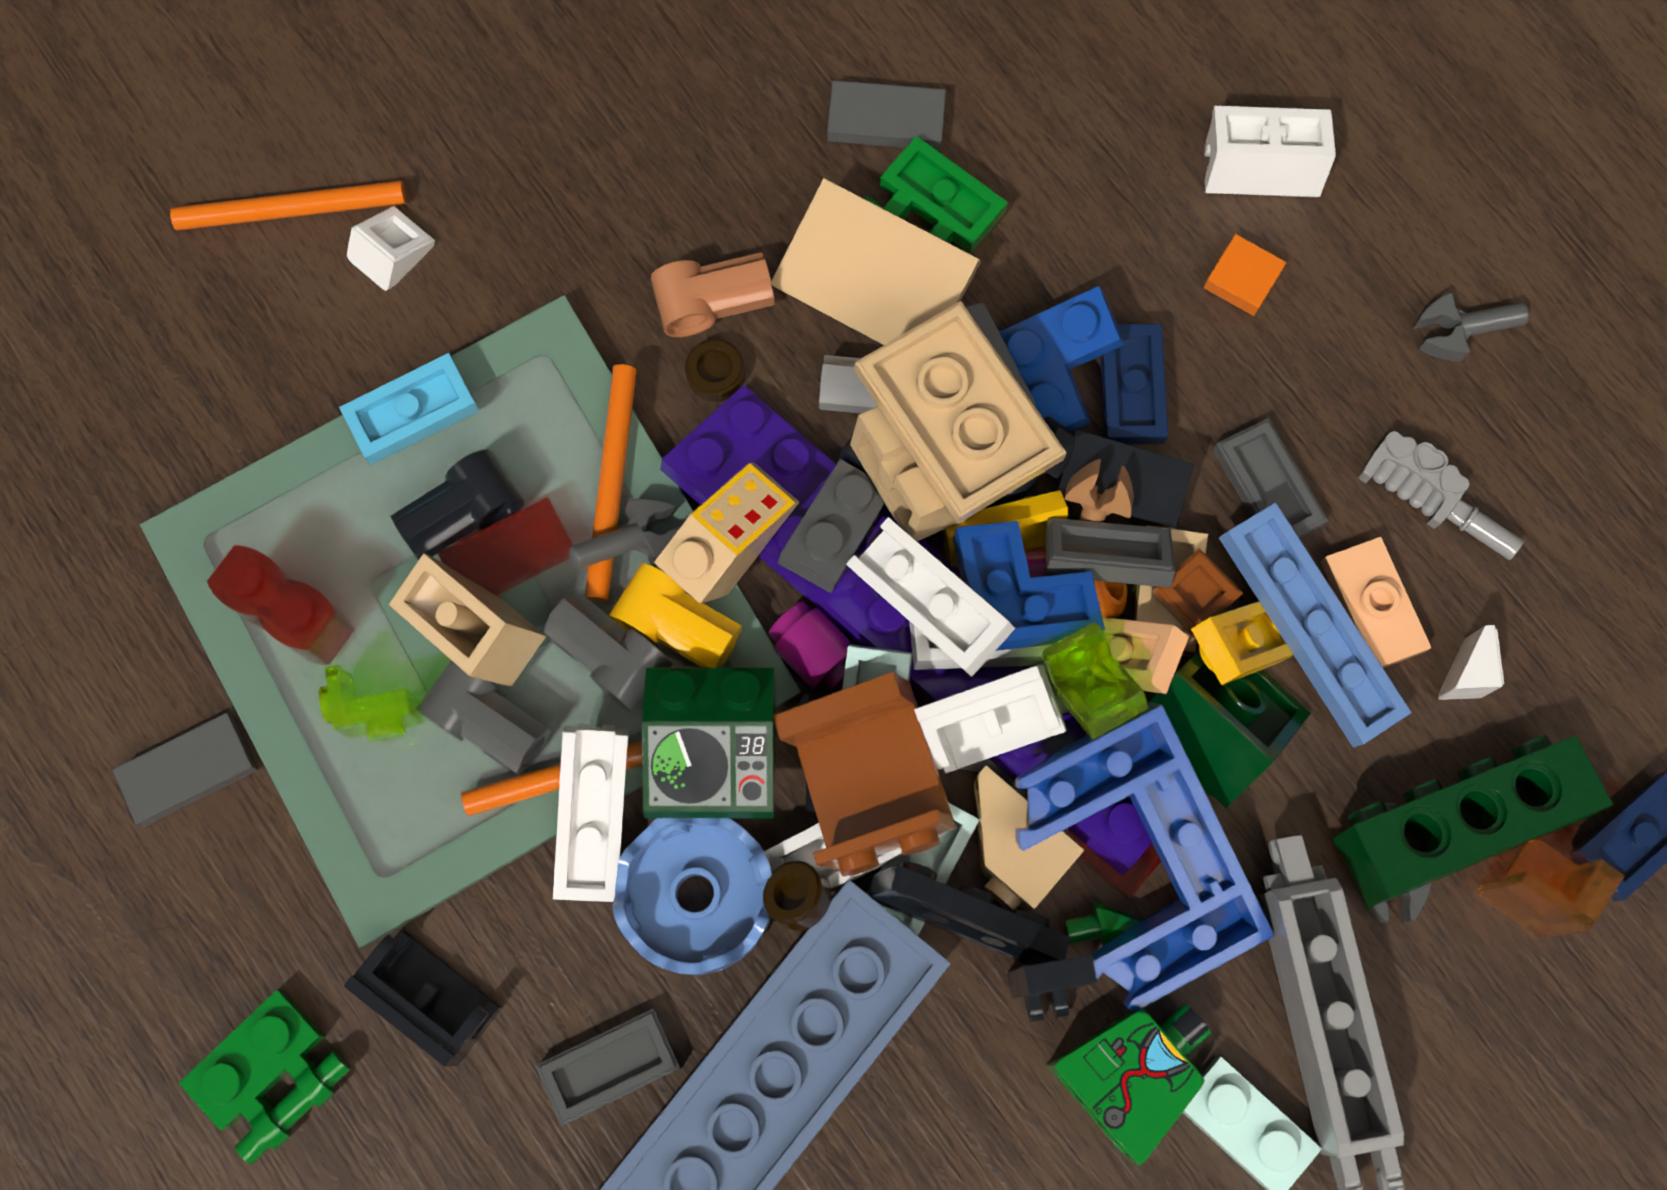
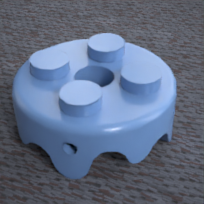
[612,818,772,975]

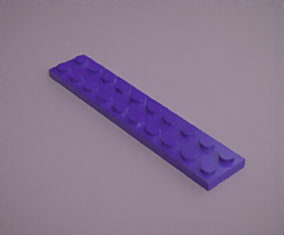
[660,385,1152,876]

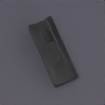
[1007,954,1098,1022]

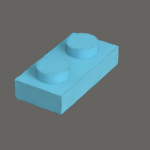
[339,353,479,466]

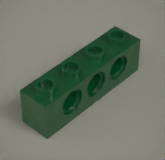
[1333,735,1614,909]

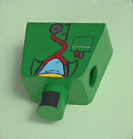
[1047,1003,1211,1166]

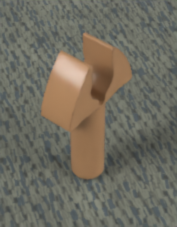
[1064,459,1134,523]

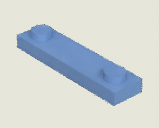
[1219,502,1412,748]

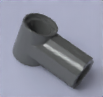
[542,590,673,712]
[415,660,551,776]

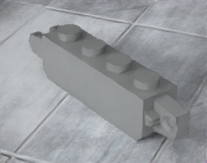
[1258,835,1405,1190]

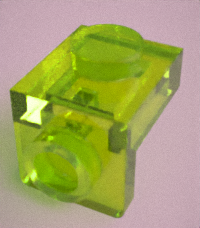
[1042,622,1149,740]
[319,665,423,742]

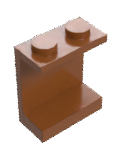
[773,671,956,876]

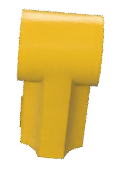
[609,563,742,668]

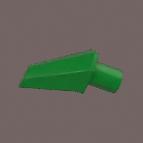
[1064,901,1144,947]

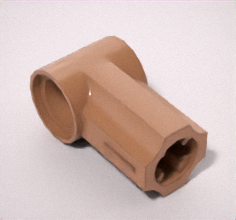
[651,252,775,337]

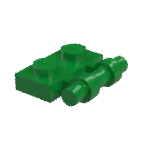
[864,136,1008,254]
[178,989,351,1165]

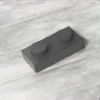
[778,459,886,594]

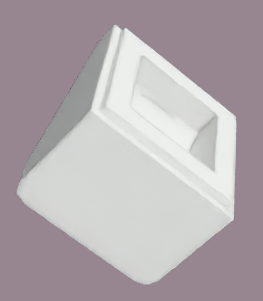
[347,206,435,291]
[1438,625,1504,700]

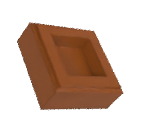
[1152,548,1243,638]

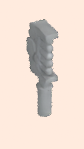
[1358,431,1524,560]

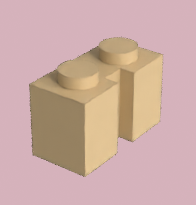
[850,407,974,541]

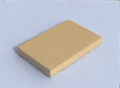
[771,178,981,345]
[854,301,1067,524]

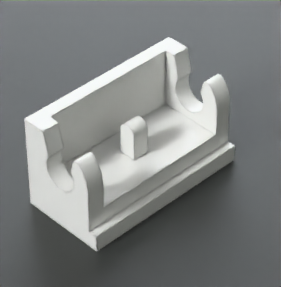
[1204,106,1336,197]
[914,664,1067,774]

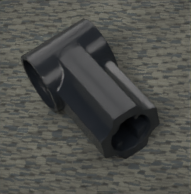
[390,449,524,560]

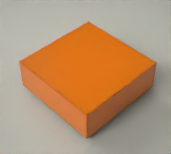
[1204,234,1287,316]

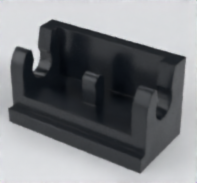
[1057,430,1194,529]
[344,930,502,1067]

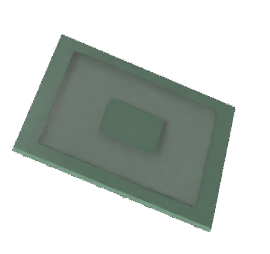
[140,295,801,949]

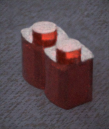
[207,545,355,665]

